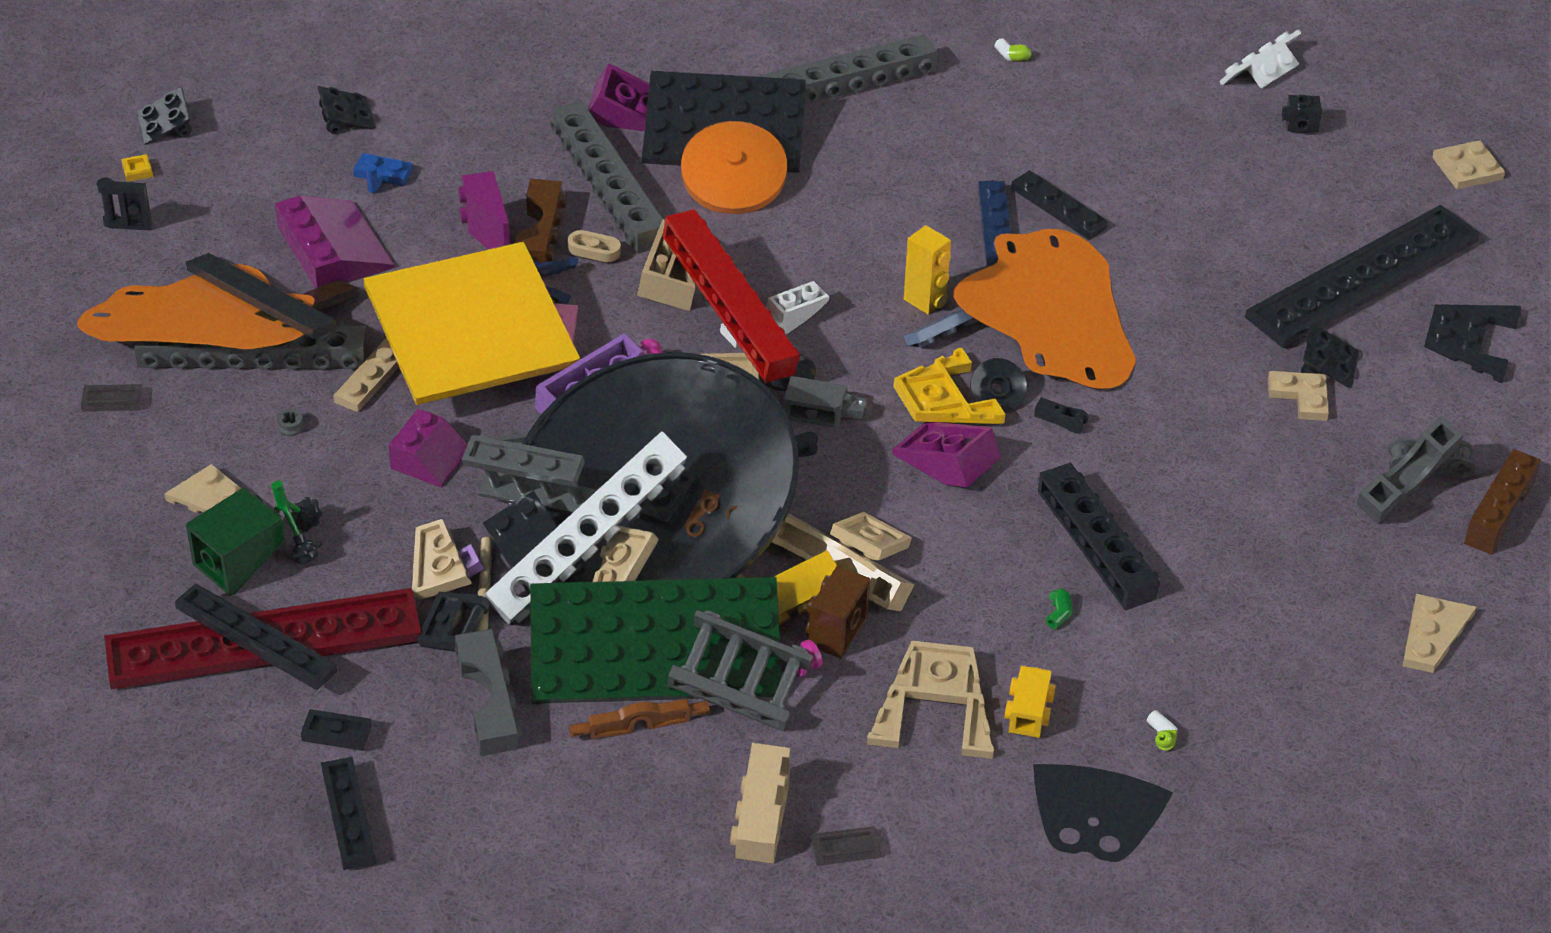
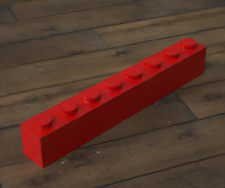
[662,209,800,383]

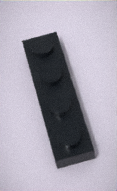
[1011,170,1108,240]
[321,757,376,870]

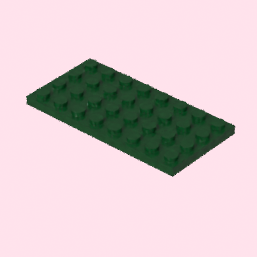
[530,577,781,704]

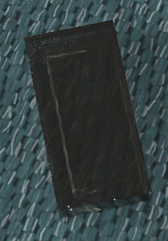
[81,384,143,412]
[811,826,881,866]

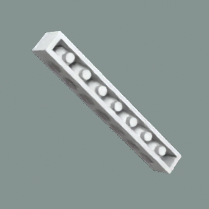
[485,432,687,625]

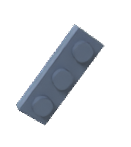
[903,309,978,348]

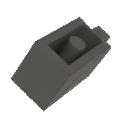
[783,376,866,428]

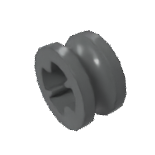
[277,409,304,436]

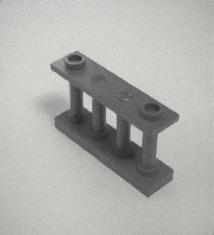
[461,435,597,514]
[668,610,813,731]

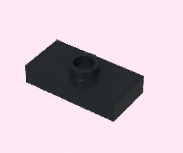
[301,709,372,750]

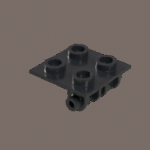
[317,86,376,134]
[137,87,192,145]
[1301,323,1359,388]

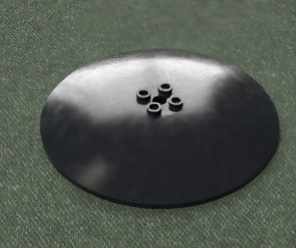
[508,352,799,583]

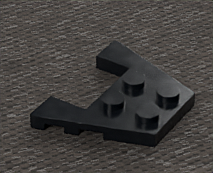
[1424,304,1522,383]

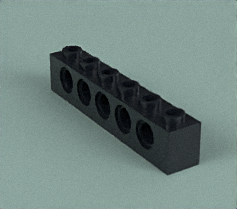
[1038,462,1160,611]

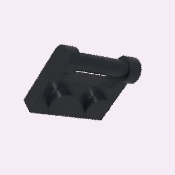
[97,177,152,231]
[417,591,491,651]

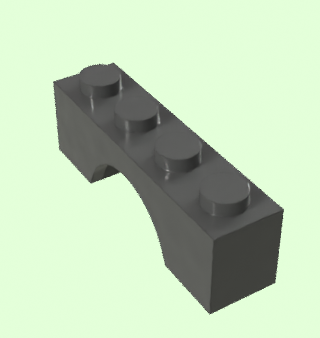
[1357,415,1463,524]
[455,629,523,756]

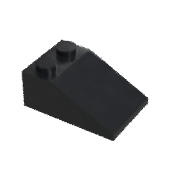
[483,491,585,595]

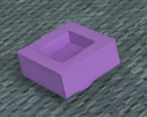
[458,544,485,578]

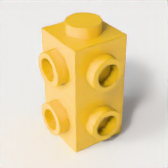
[1004,666,1056,738]

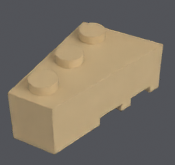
[637,219,695,311]
[730,743,790,864]

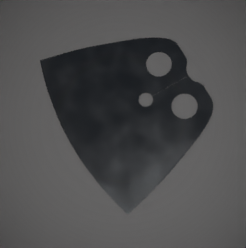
[1033,764,1173,862]

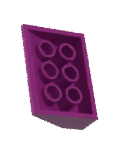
[275,195,394,288]

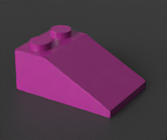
[588,63,649,131]
[458,171,510,250]
[892,422,1001,488]

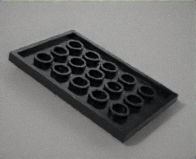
[642,70,806,173]

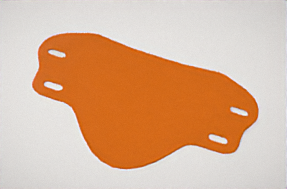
[953,229,1136,389]
[77,264,315,349]

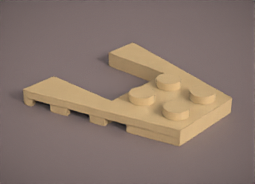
[867,641,994,759]

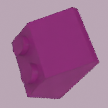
[388,408,468,488]

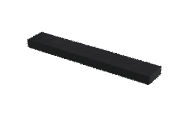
[175,583,337,690]

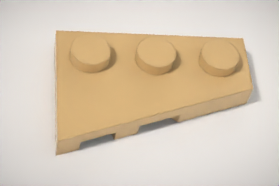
[165,464,241,513]

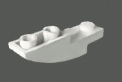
[720,281,829,348]

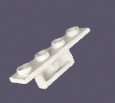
[1219,29,1301,88]

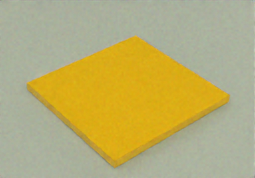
[364,242,580,405]

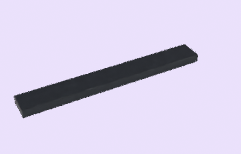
[186,253,337,339]

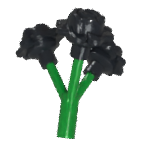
[271,481,323,565]

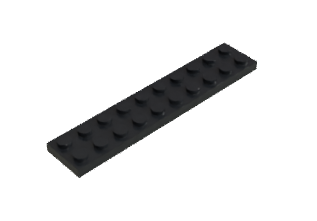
[1245,205,1479,348]

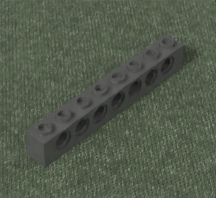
[755,34,938,104]
[550,101,663,254]
[135,325,367,369]

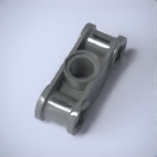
[1388,437,1474,479]

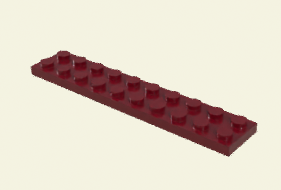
[104,588,421,690]

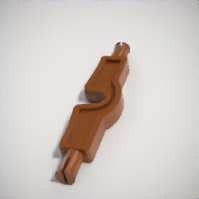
[569,699,709,739]

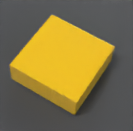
[121,154,153,182]

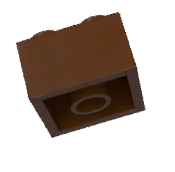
[806,566,870,659]

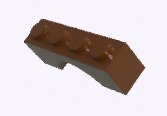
[514,178,567,263]
[1464,449,1541,555]

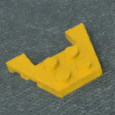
[893,348,1006,424]

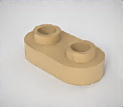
[568,230,621,262]

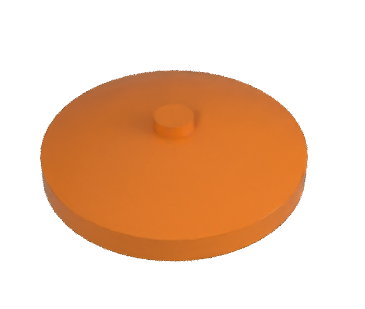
[681,121,787,214]

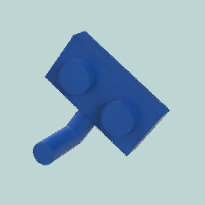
[353,153,413,193]

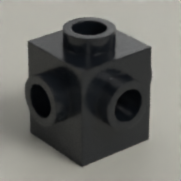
[1281,94,1322,132]

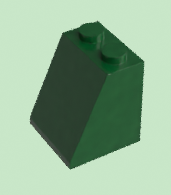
[186,487,284,596]

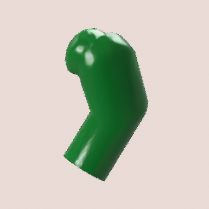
[1045,588,1073,630]

